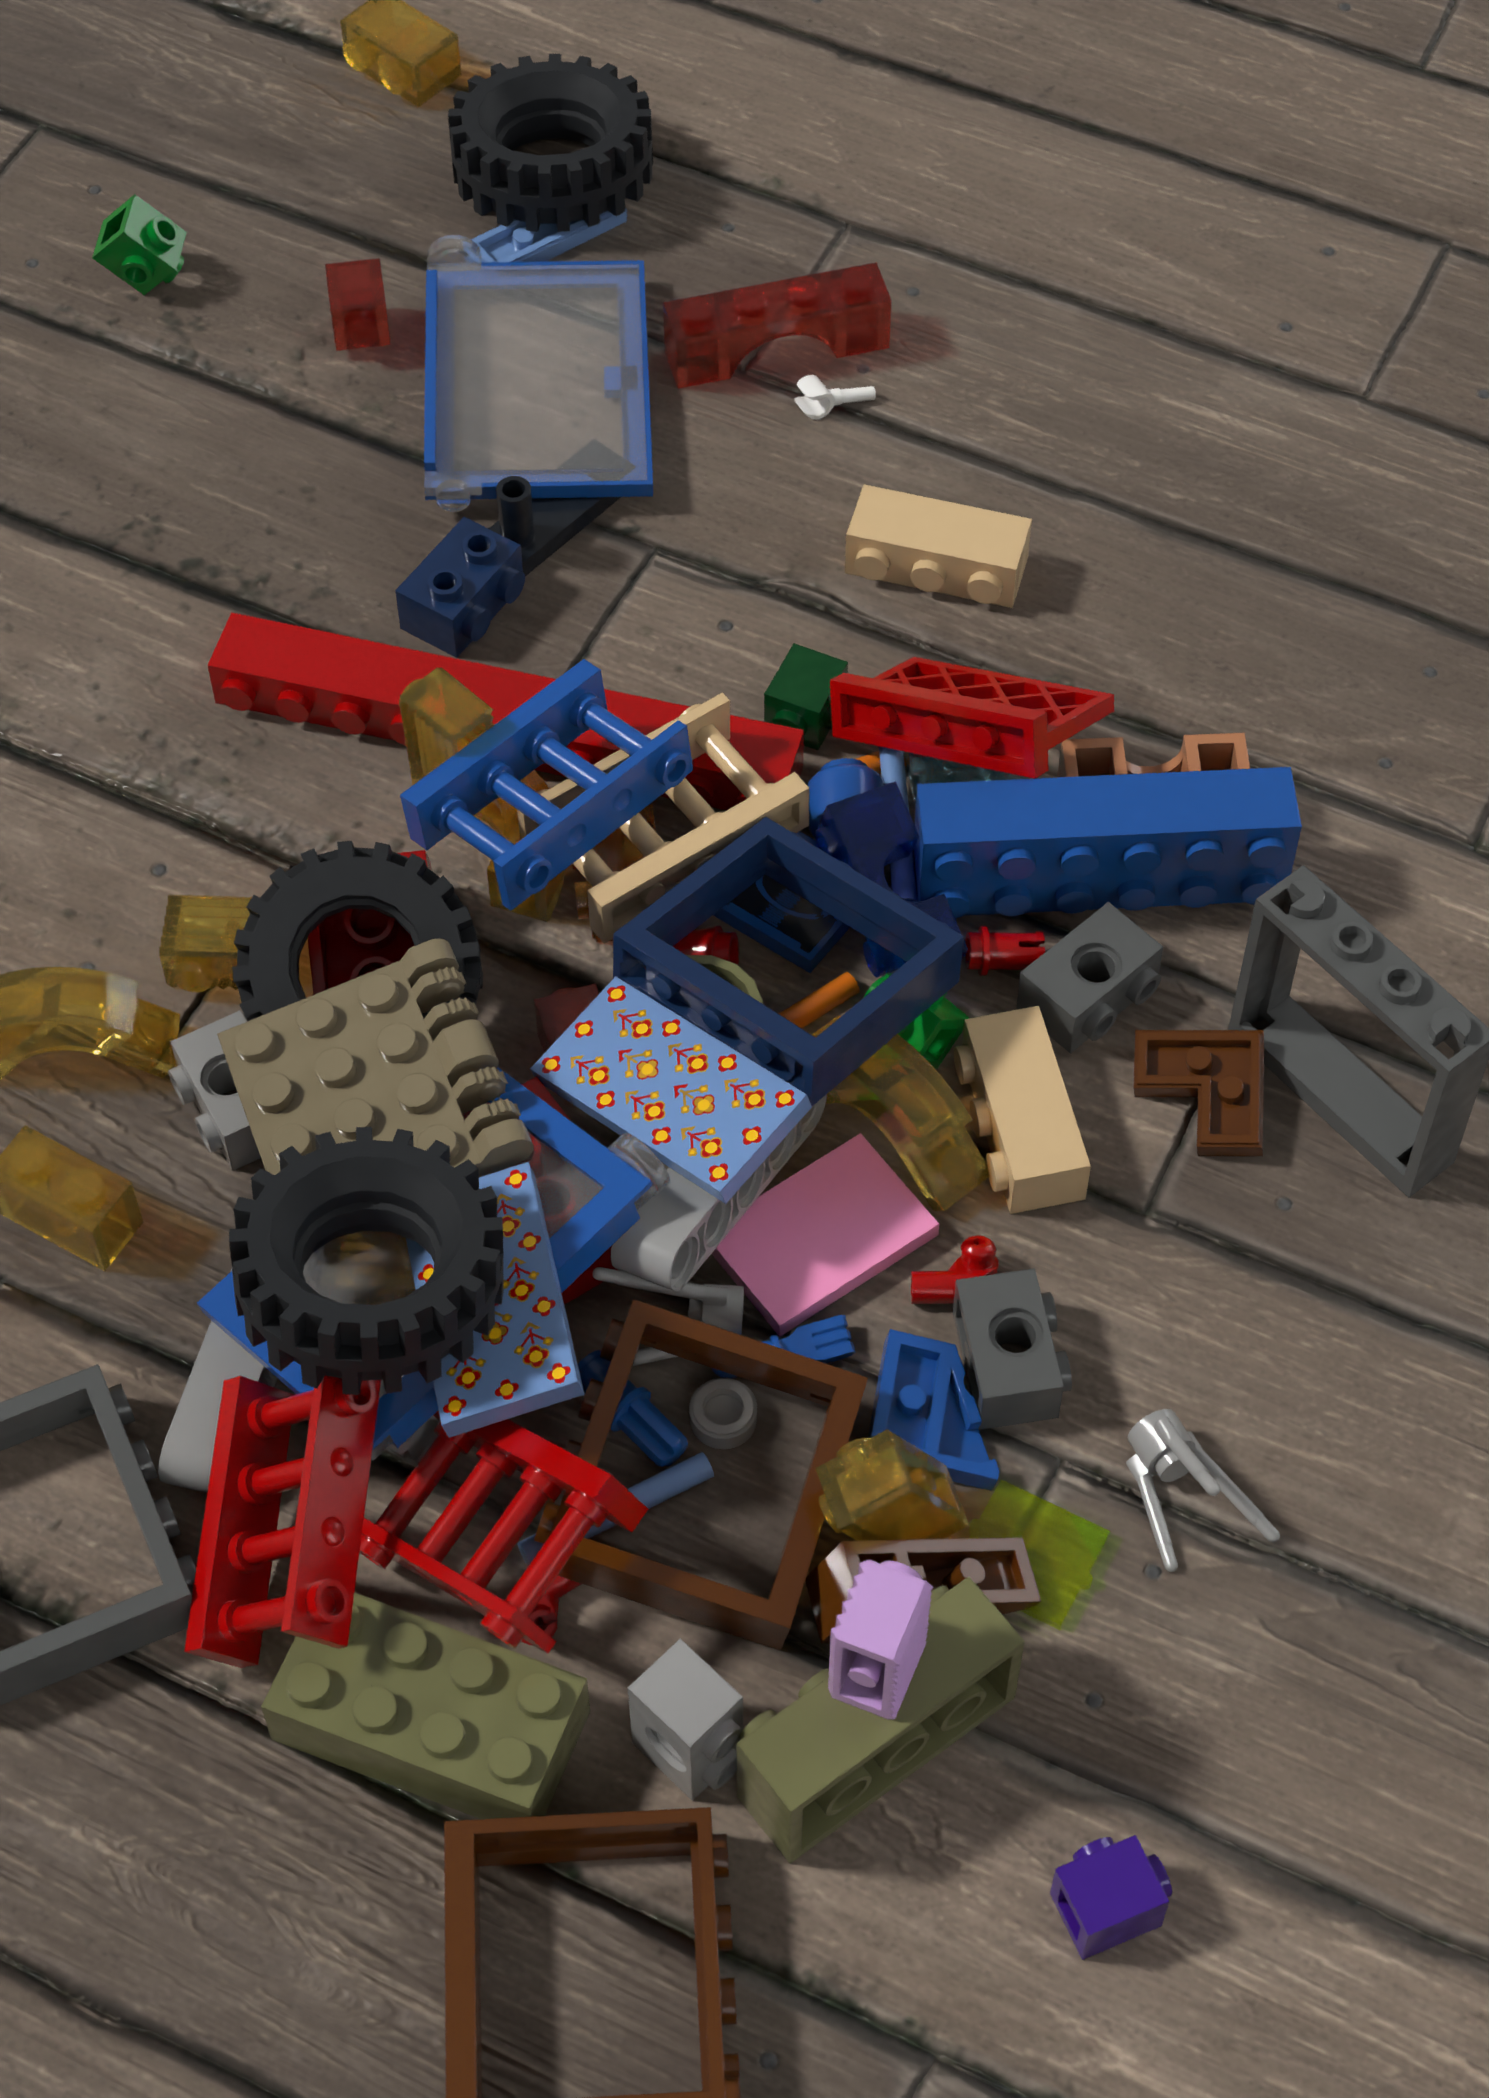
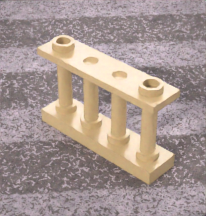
[517,693,809,944]

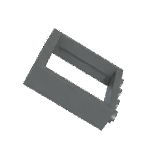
[1228,865,1489,1198]
[0,1364,196,1706]

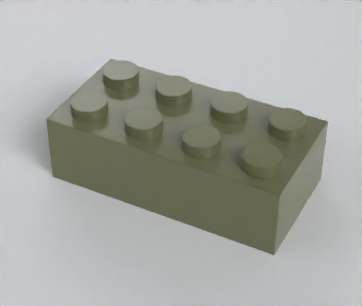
[736,1577,1025,1864]
[261,1593,591,1819]

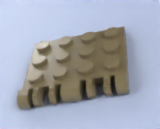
[217,939,534,1177]

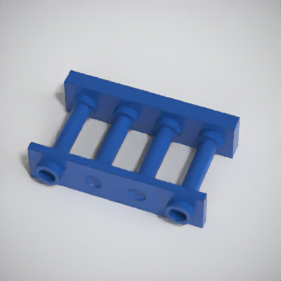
[400,659,693,911]

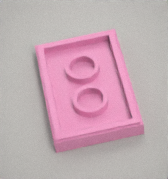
[711,1133,939,1337]

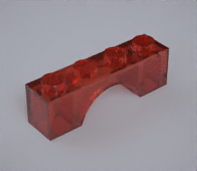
[663,262,892,389]

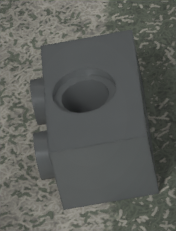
[1016,902,1163,1054]
[953,1268,1072,1430]

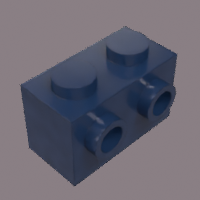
[395,517,525,658]

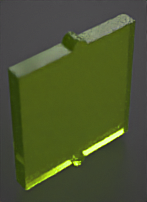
[969,1479,1110,1630]

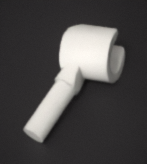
[794,375,876,420]

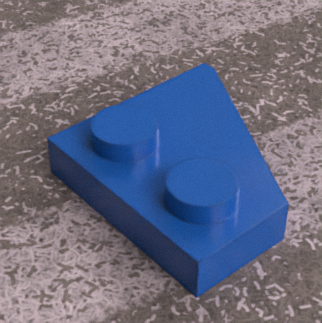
[864,1329,999,1491]

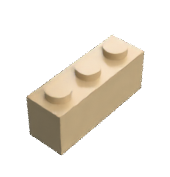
[845,484,1032,608]
[954,1006,1091,1214]

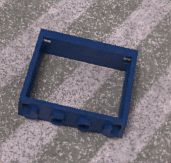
[613,817,964,1106]

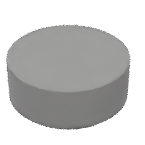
[689,1378,757,1449]

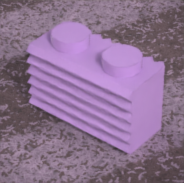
[828,1560,933,1719]

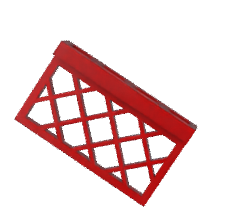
[830,657,1115,779]

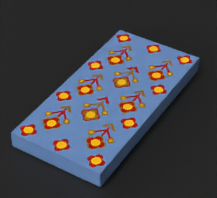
[530,976,812,1204]
[406,1162,584,1437]

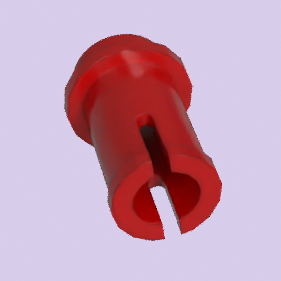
[965,926,1045,976]

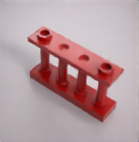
[184,1375,381,1668]
[359,1410,648,1654]

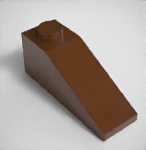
[805,1538,1041,1644]

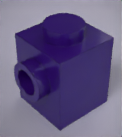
[1050,1835,1172,1960]

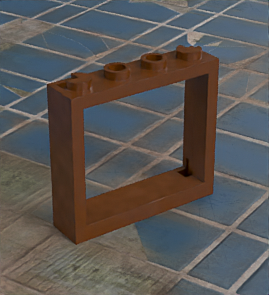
[534,1299,868,1651]
[444,1807,741,2098]

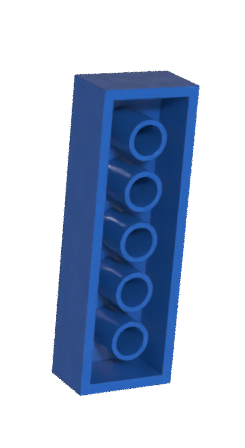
[913,767,1302,919]

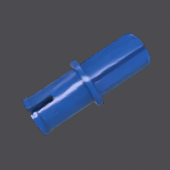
[578,1350,688,1467]

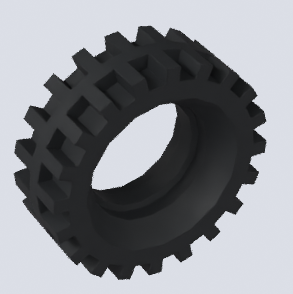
[448,54,653,232]
[232,841,483,1021]
[229,1127,504,1395]

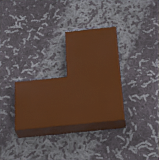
[1134,1030,1264,1157]

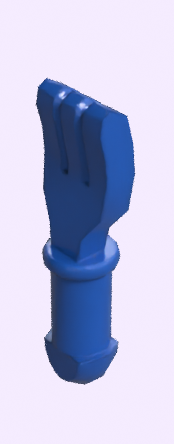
[712,1315,856,1379]

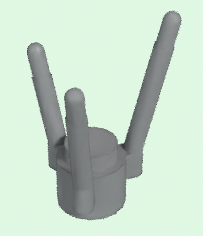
[592,1267,744,1366]
[1126,1409,1280,1572]

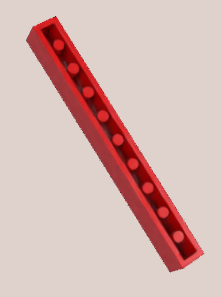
[207,612,804,810]

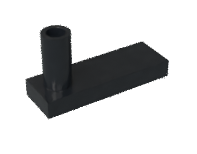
[489,443,636,577]

